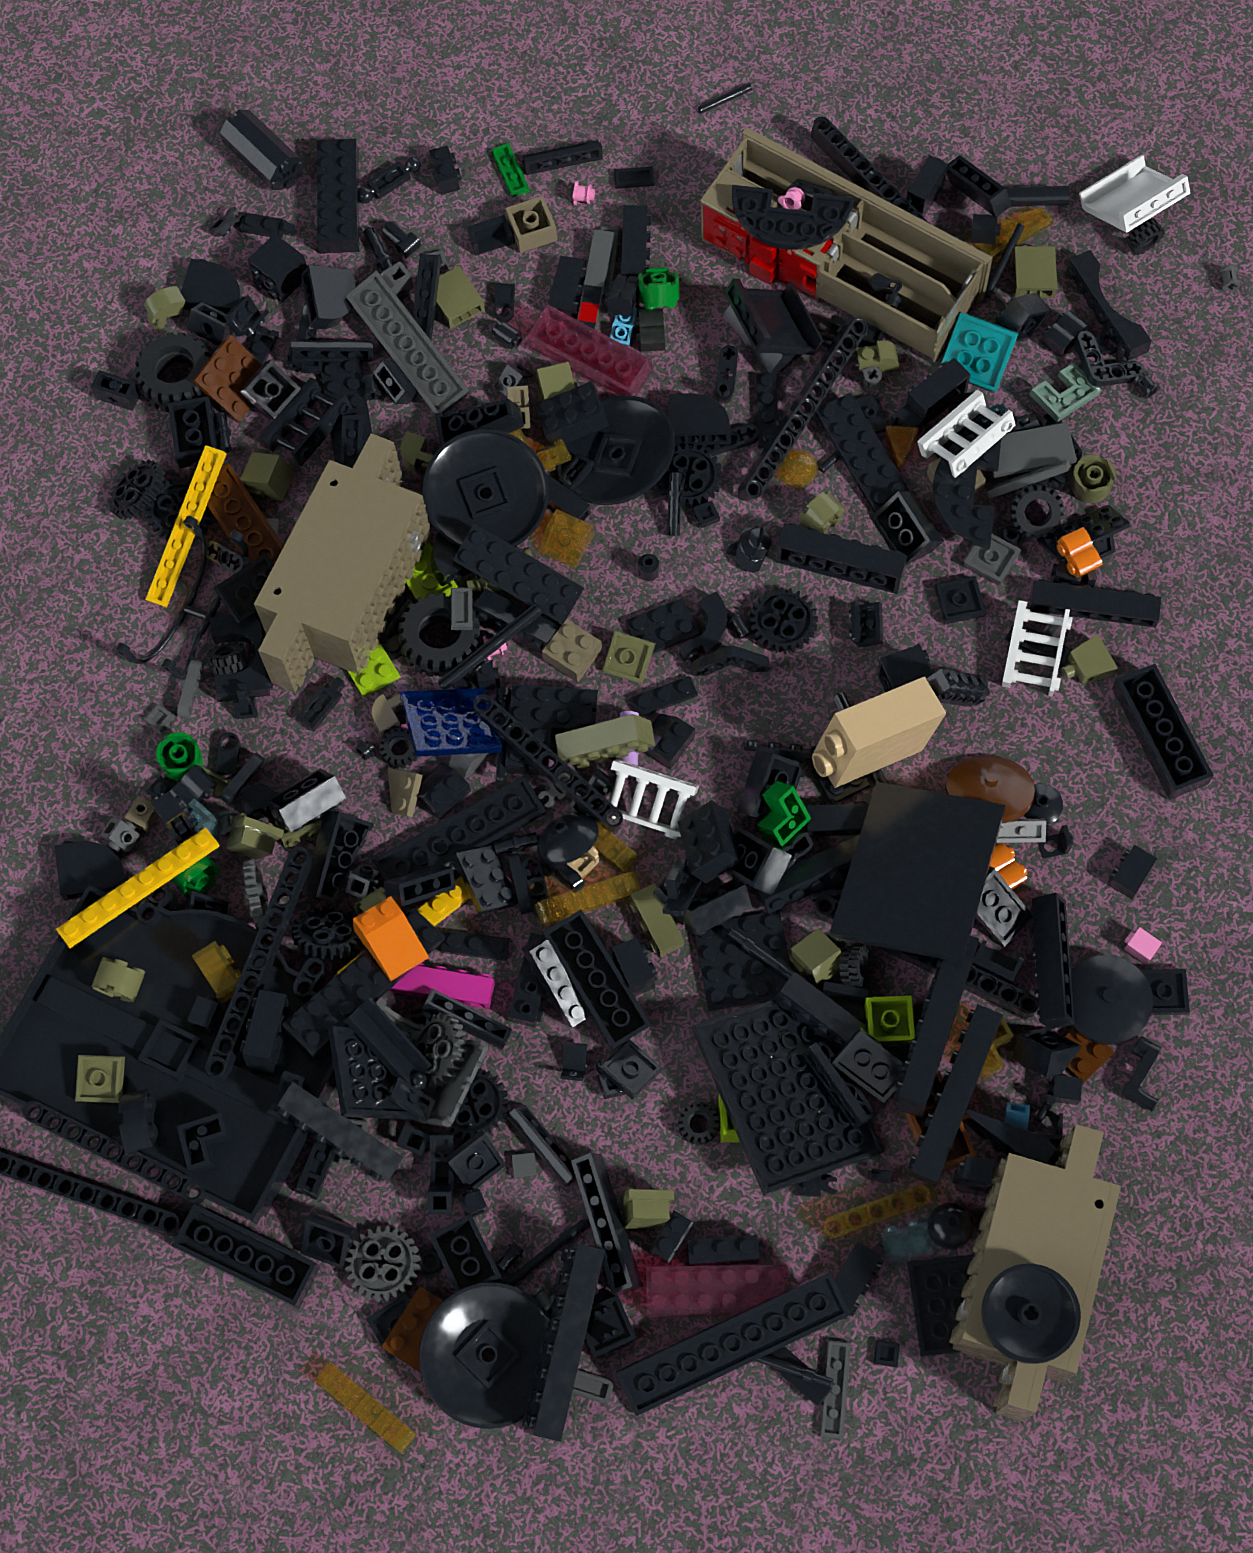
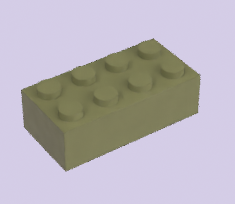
[555,714,655,768]

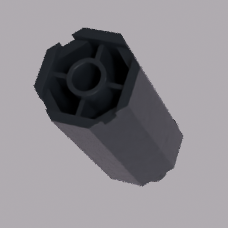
[220,110,304,190]

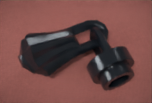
[869,273,903,308]

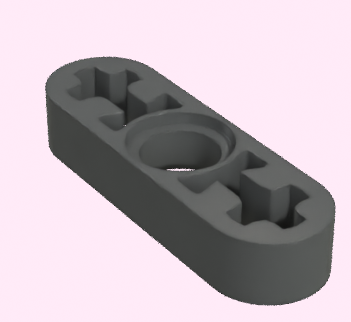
[177,660,204,719]

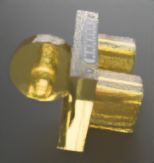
[535,439,571,471]

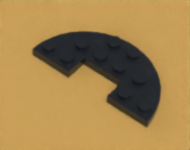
[732,185,854,250]
[932,433,1002,549]

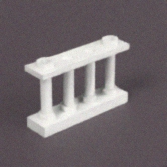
[917,390,1015,478]
[1002,600,1073,697]
[599,759,699,839]

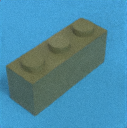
[629,884,684,957]

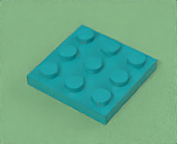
[941,312,1019,392]

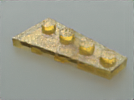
[965,207,1054,260]

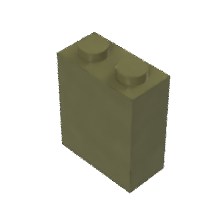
[1012,245,1057,298]
[436,266,485,329]

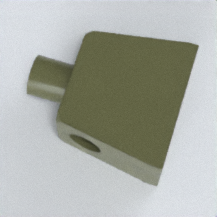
[1061,634,1117,684]

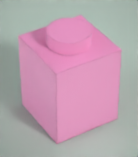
[1124,928,1162,965]

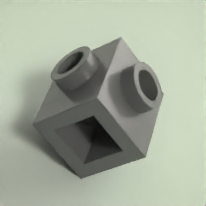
[99,818,140,853]

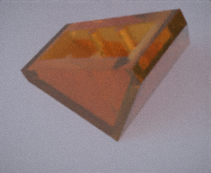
[885,426,918,470]

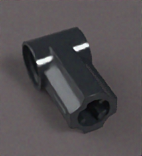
[382,220,422,259]

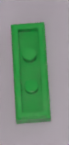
[491,143,530,198]

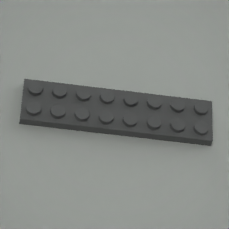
[346,270,471,414]

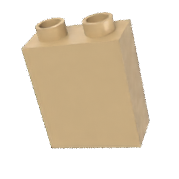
[812,677,946,788]

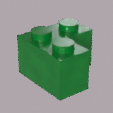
[757,781,811,847]

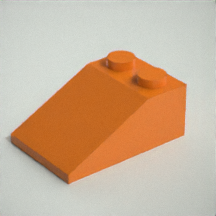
[353,896,429,981]

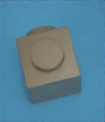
[125,796,158,833]

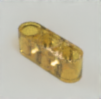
[593,821,638,874]

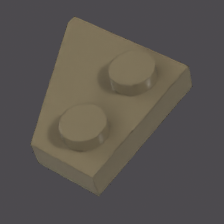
[388,768,422,817]

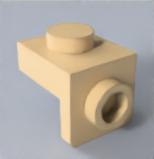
[567,846,599,879]

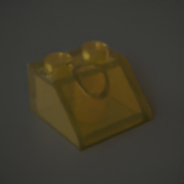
[538,509,594,569]

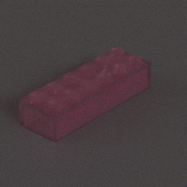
[526,304,653,396]
[646,1265,788,1318]

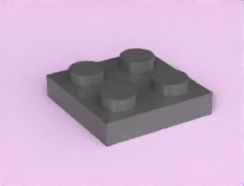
[963,534,1021,585]

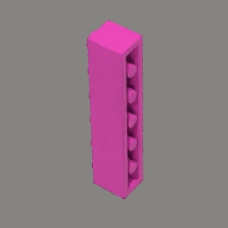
[388,963,495,1009]

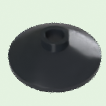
[1024,784,1063,824]

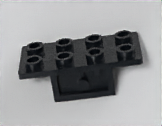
[1037,505,1130,561]

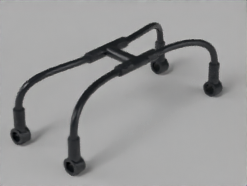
[115,516,249,679]

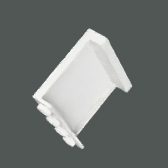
[1079,155,1190,233]

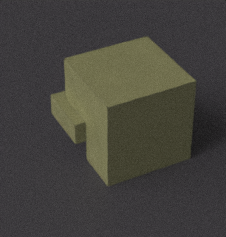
[536,362,578,402]
[240,452,295,501]
[226,813,284,859]
[789,928,842,990]
[622,1187,674,1229]

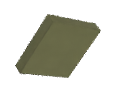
[602,631,655,684]
[75,1055,125,1103]

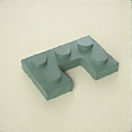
[1029,363,1102,422]

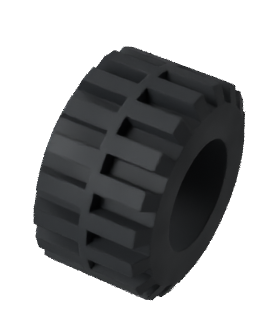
[1009,483,1065,539]

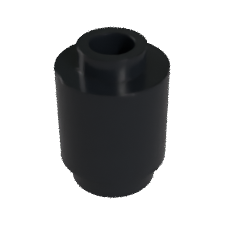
[492,321,523,349]
[638,554,659,581]

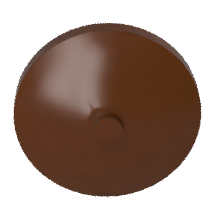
[946,755,1035,824]

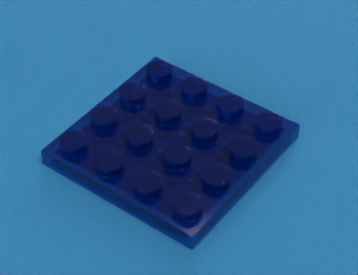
[400,688,502,757]

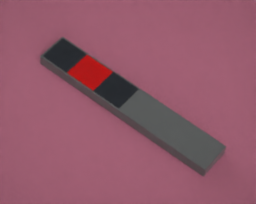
[574,229,614,344]

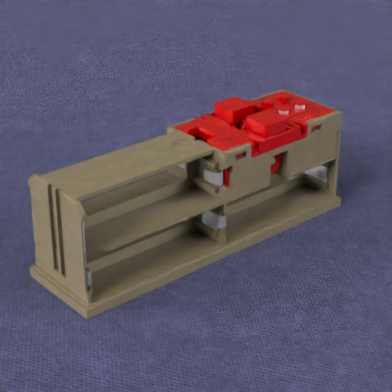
[701,127,992,362]

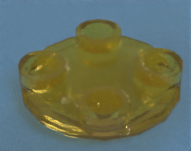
[777,450,818,488]

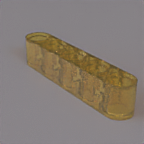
[535,871,642,926]
[822,1185,931,1240]
[314,1361,417,1454]

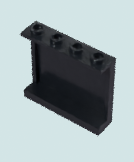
[724,278,824,355]

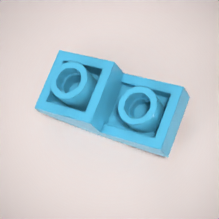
[609,308,637,346]

